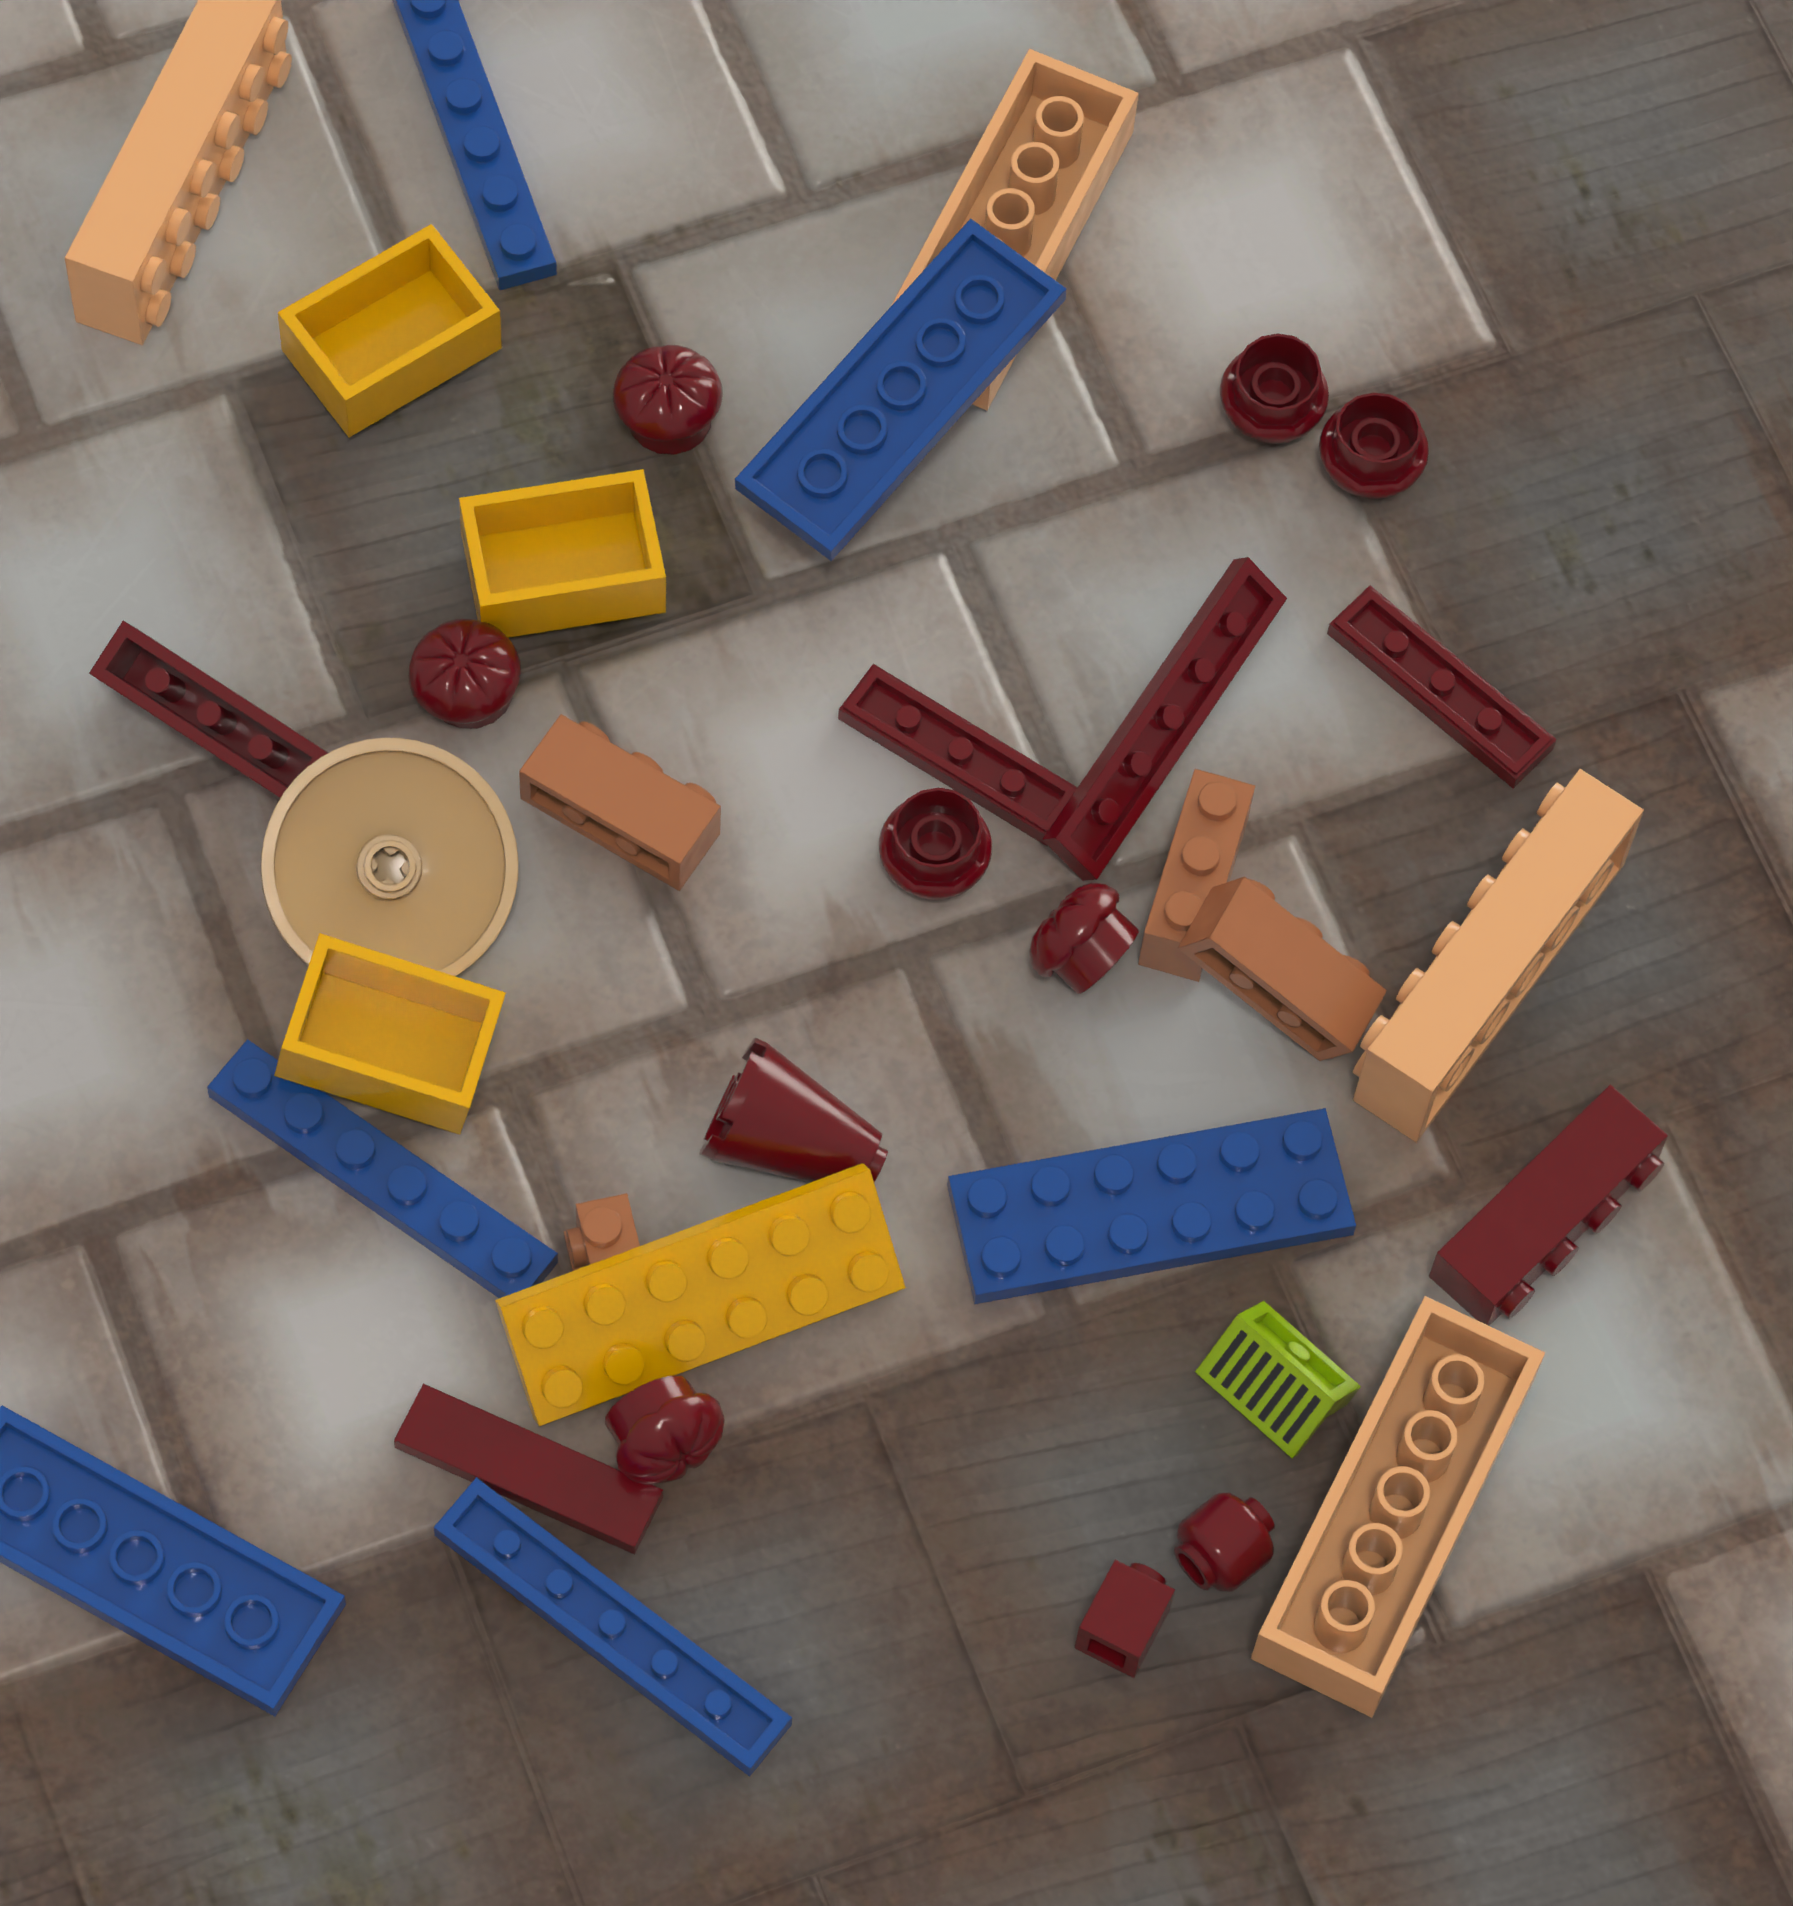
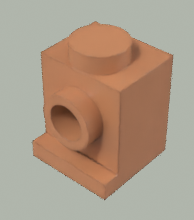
[564,1193,640,1271]

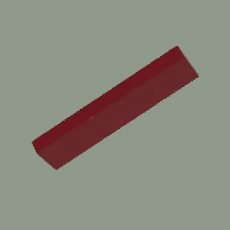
[1327,585,1557,789]
[838,664,1078,846]
[394,1383,663,1555]

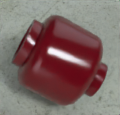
[1174,1493,1275,1592]

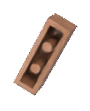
[519,714,721,891]
[1138,769,1256,982]
[1178,876,1387,1061]

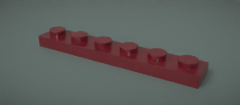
[1042,557,1287,881]

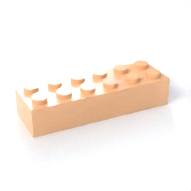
[65,0,292,345]
[891,49,1139,411]
[1353,769,1644,1143]
[1251,1296,1545,1718]

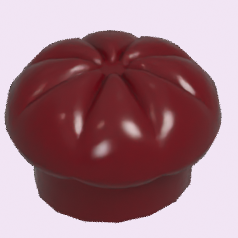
[1220,333,1329,444]
[613,345,723,455]
[1319,393,1429,499]
[408,619,521,729]
[879,787,992,900]
[1029,883,1139,994]
[605,1376,725,1485]

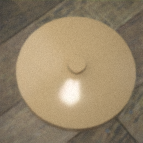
[261,738,518,976]

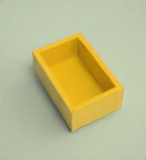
[278,224,502,438]
[459,469,666,638]
[274,933,506,1135]

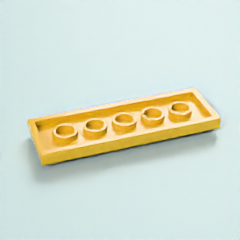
[495,1163,906,1426]

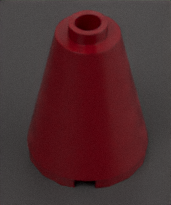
[699,1038,888,1182]

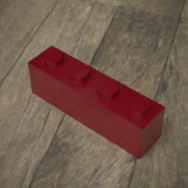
[89,620,329,798]
[1429,1084,1668,1326]

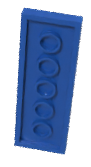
[735,219,1066,561]
[947,1108,1356,1305]
[0,1405,346,1716]

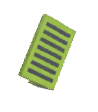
[1195,1301,1361,1459]

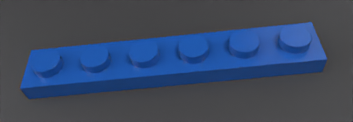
[392,0,557,291]
[207,1039,558,1298]
[434,1477,792,1777]

